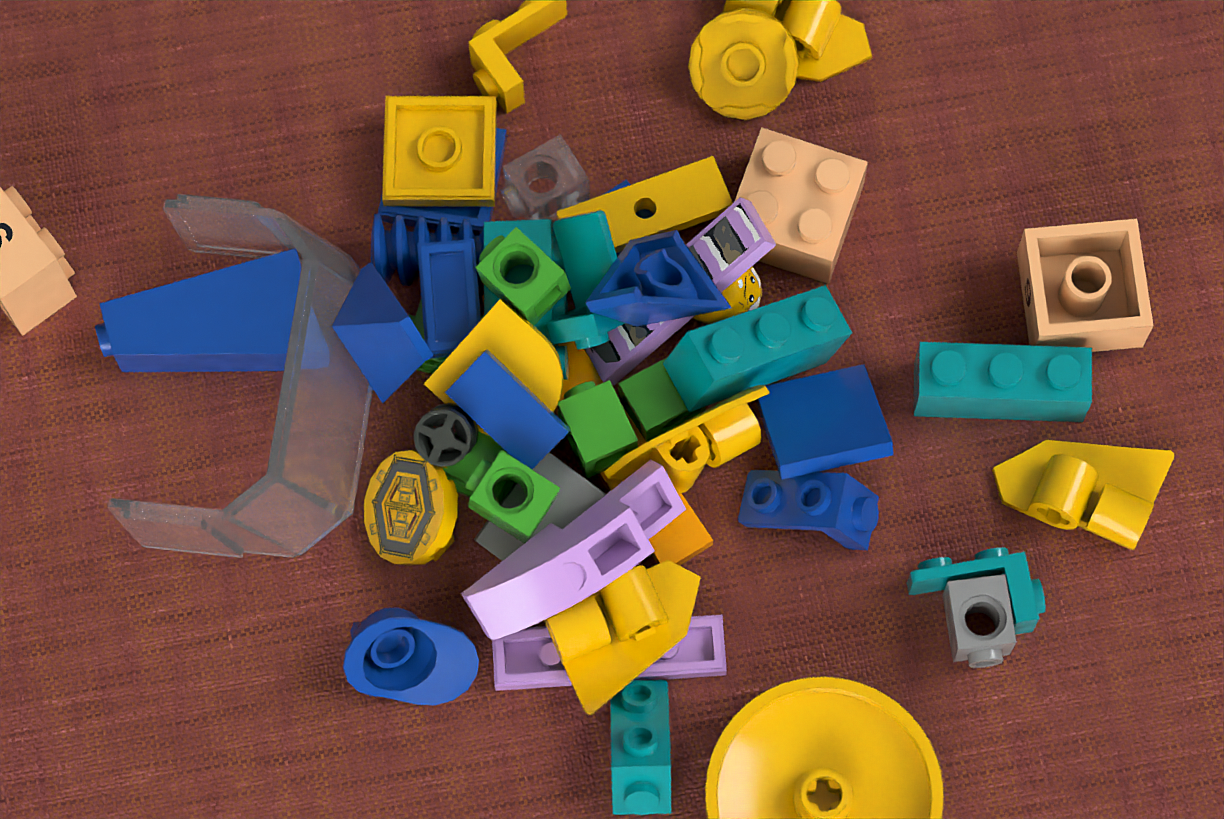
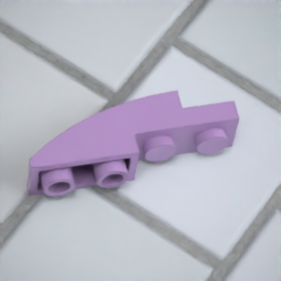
[461,459,686,640]

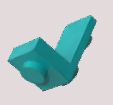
[546,210,625,349]
[907,547,1046,635]
[610,680,671,815]

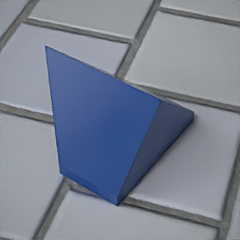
[585,230,732,327]
[332,262,434,404]

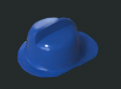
[343,607,479,706]

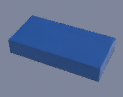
[417,239,481,359]
[445,349,571,470]

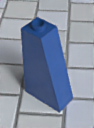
[95,248,331,372]

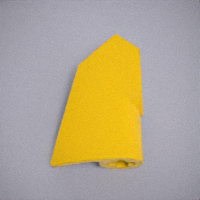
[723,0,872,82]
[604,385,770,494]
[992,440,1174,551]
[544,560,701,715]

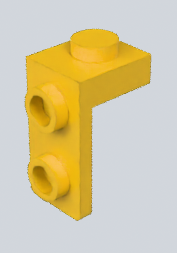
[468,0,567,113]

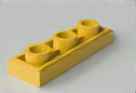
[556,156,733,253]

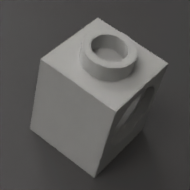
[942,574,1016,668]

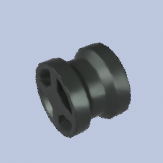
[414,403,478,467]

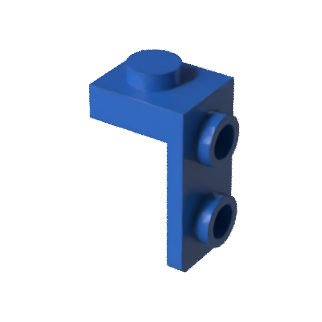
[738,470,879,550]

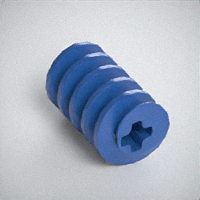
[371,214,487,286]

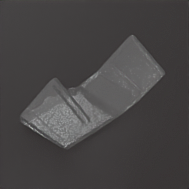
[107,194,373,558]

